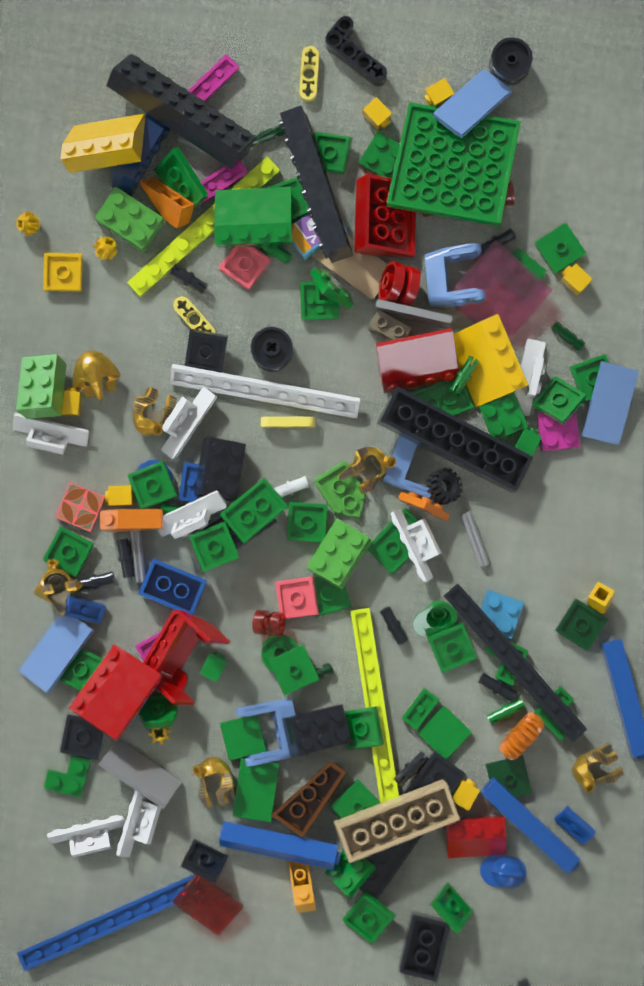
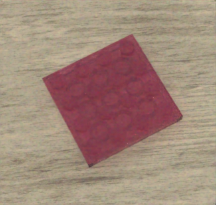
[450,240,553,339]

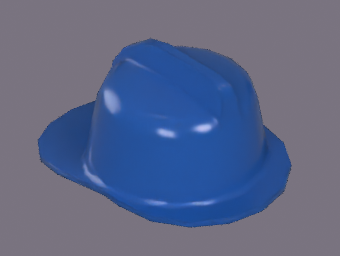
[480,855,527,888]

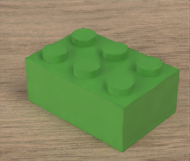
[95,187,165,253]
[16,354,67,419]
[307,518,372,591]

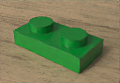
[401,688,440,730]

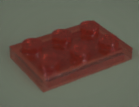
[173,874,243,936]

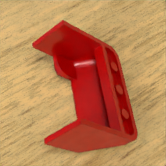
[143,610,231,705]

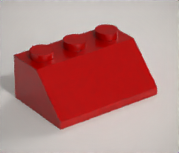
[445,815,506,859]

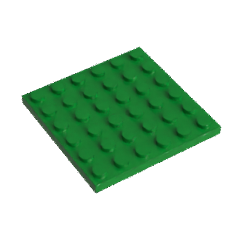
[387,102,521,227]

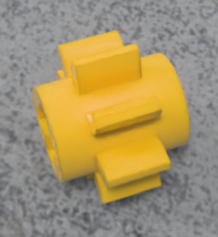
[16,212,40,236]
[93,237,118,260]
[148,727,172,745]

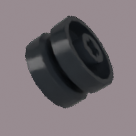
[489,37,533,86]
[251,326,293,372]

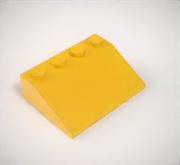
[61,114,145,173]
[453,314,529,407]

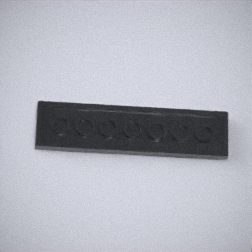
[359,751,466,900]

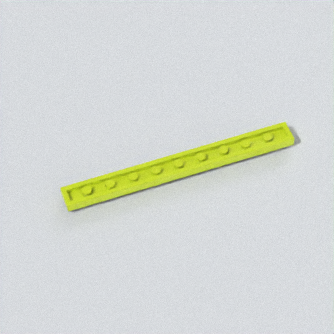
[127,156,280,298]
[350,608,399,803]

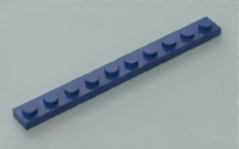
[17,874,204,971]

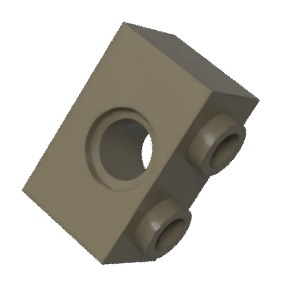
[368,310,411,341]

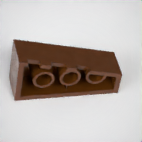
[271,761,348,838]

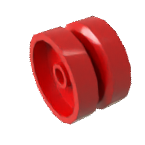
[378,261,421,306]

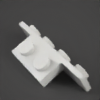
[515,339,546,416]
[161,387,217,460]
[13,413,89,455]
[157,491,227,539]
[391,509,441,583]
[116,789,161,857]
[47,815,126,858]

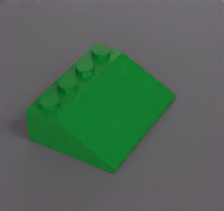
[214,187,294,248]

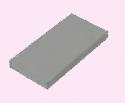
[375,299,452,329]
[99,739,182,809]

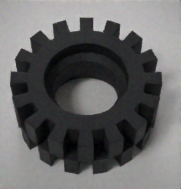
[426,468,463,505]

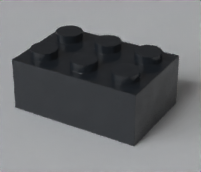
[194,437,246,501]
[282,704,352,757]
[398,911,450,982]

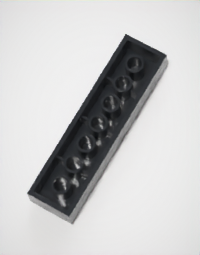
[106,53,256,170]
[279,105,353,263]
[376,387,534,493]

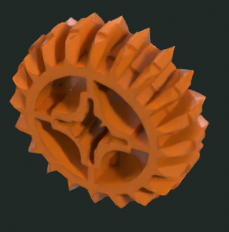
[499,712,544,761]

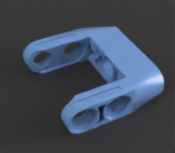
[425,243,486,307]
[383,436,435,501]
[235,699,295,767]

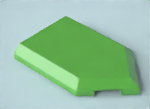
[313,460,366,518]

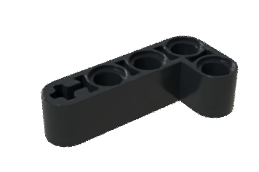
[325,16,387,86]

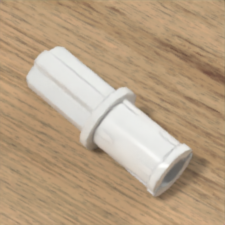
[274,476,309,497]

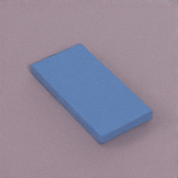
[433,69,512,138]
[582,361,639,445]
[18,615,94,694]

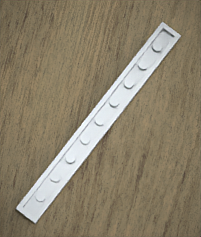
[169,364,361,418]

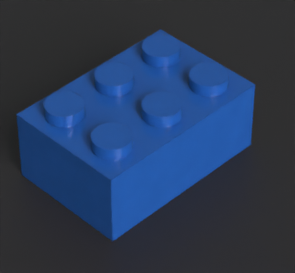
[138,558,208,615]

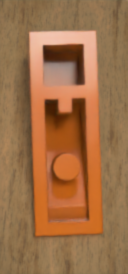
[140,177,194,228]
[100,509,163,533]

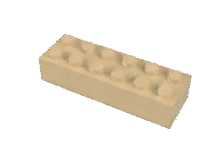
[334,779,460,863]

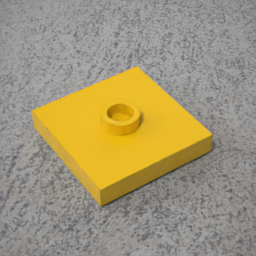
[43,253,83,292]

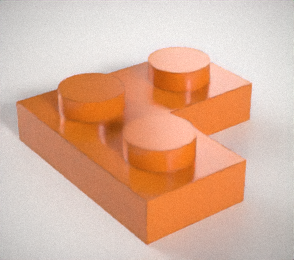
[398,491,450,521]

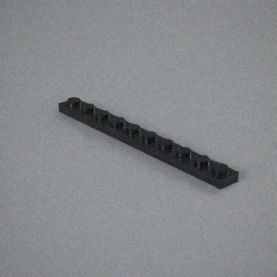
[443,583,587,742]

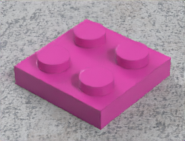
[537,411,580,452]

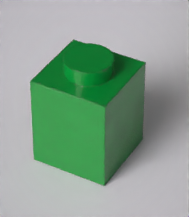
[514,427,542,456]
[199,651,228,682]

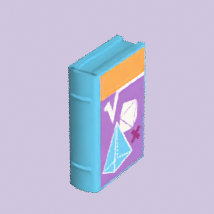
[293,214,347,260]

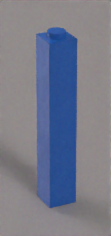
[600,639,644,760]
[480,776,581,874]
[219,821,341,870]

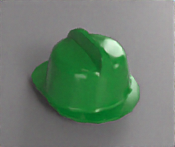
[413,600,458,636]

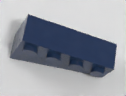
[112,114,170,197]

